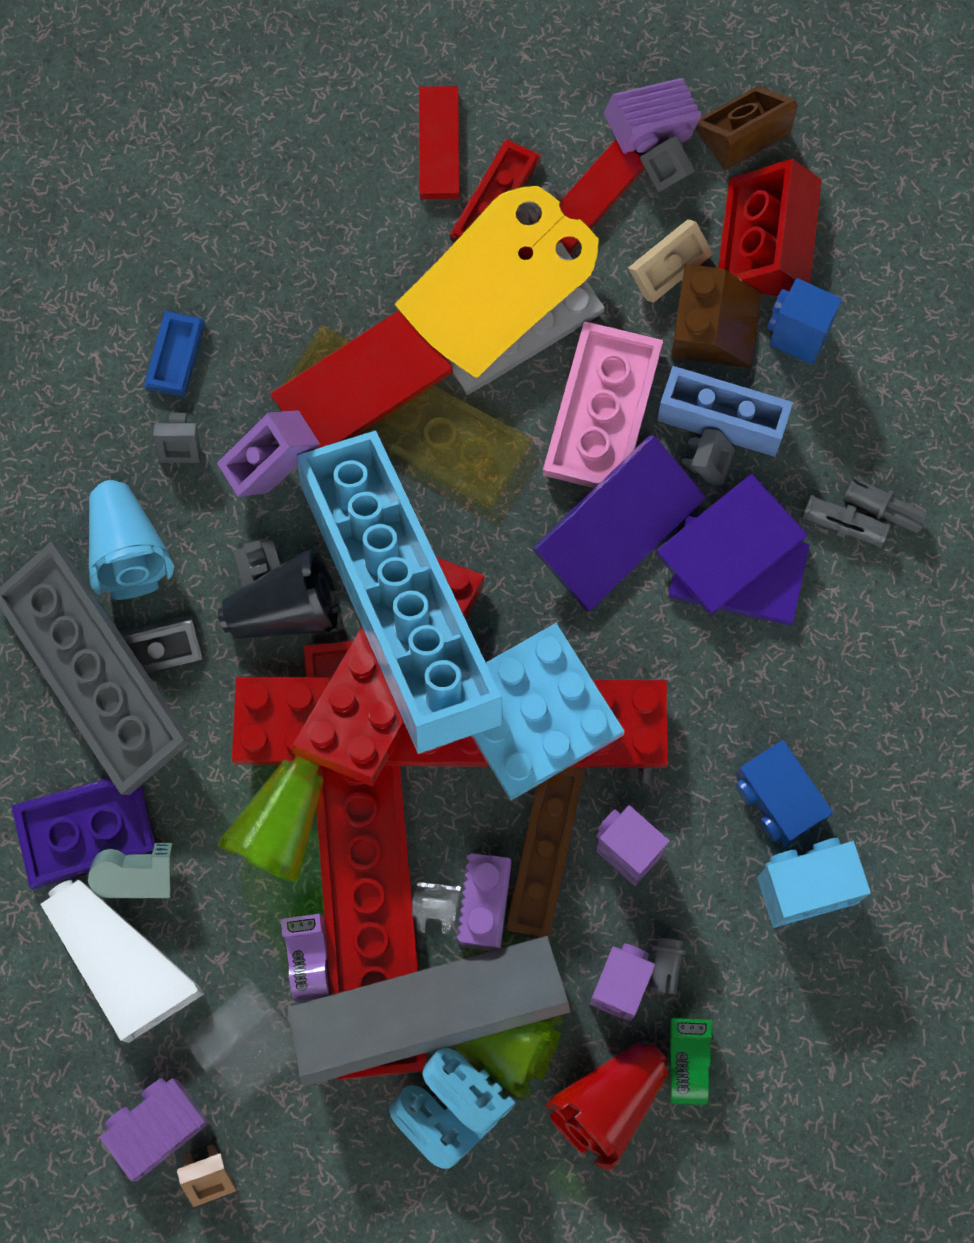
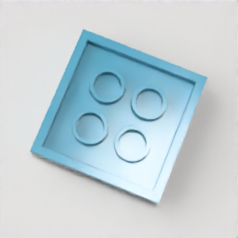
[471,623,624,801]

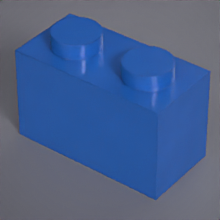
[767,278,842,365]
[735,740,833,847]

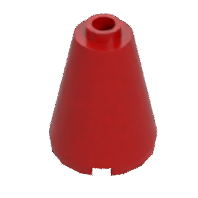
[545,1043,668,1170]

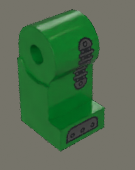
[668,1018,712,1106]

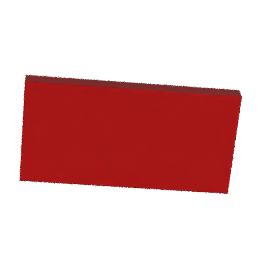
[270,310,453,449]

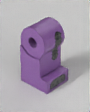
[280,914,330,1002]

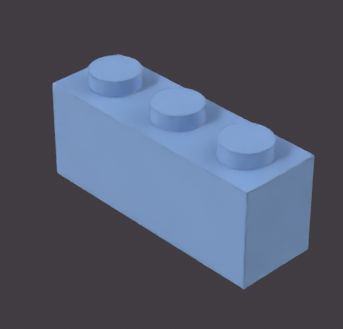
[657,366,793,457]

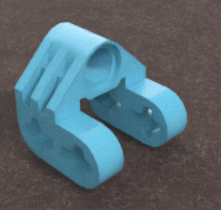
[389,1048,515,1168]

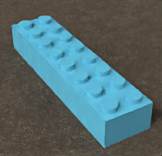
[297,430,502,754]

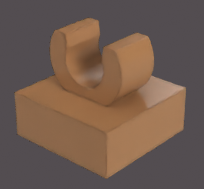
[177,1144,236,1207]

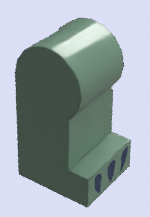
[88,843,173,898]

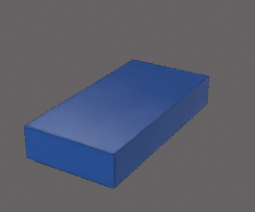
[144,311,206,398]

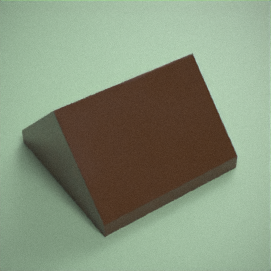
[695,86,798,171]

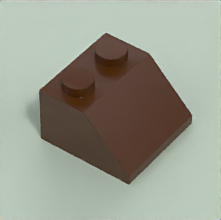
[671,264,762,369]

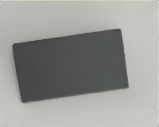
[119,613,203,673]

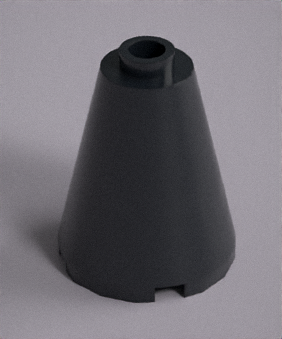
[218,549,341,639]

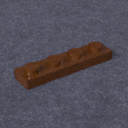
[506,767,585,940]

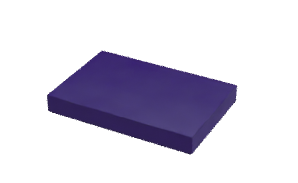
[655,474,807,616]
[668,516,810,626]
[11,778,156,890]

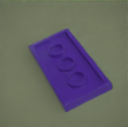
[532,435,706,611]

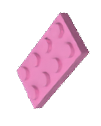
[543,321,663,488]

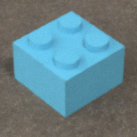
[757,838,871,928]

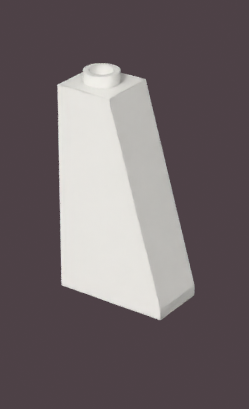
[41,880,204,1043]

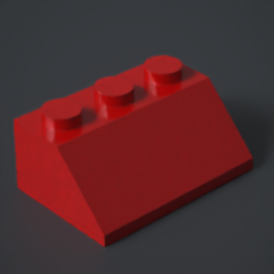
[718,159,822,296]

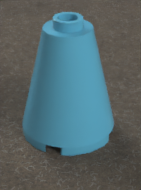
[89,480,174,600]

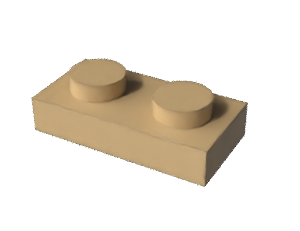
[628,219,713,303]

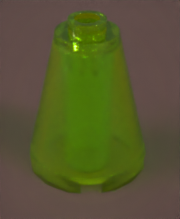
[217,756,323,884]
[452,1016,563,1101]

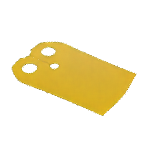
[395,186,599,378]

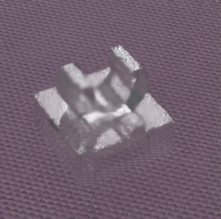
[412,882,461,935]

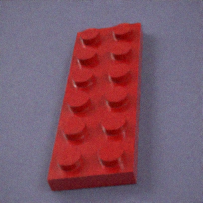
[292,557,485,786]

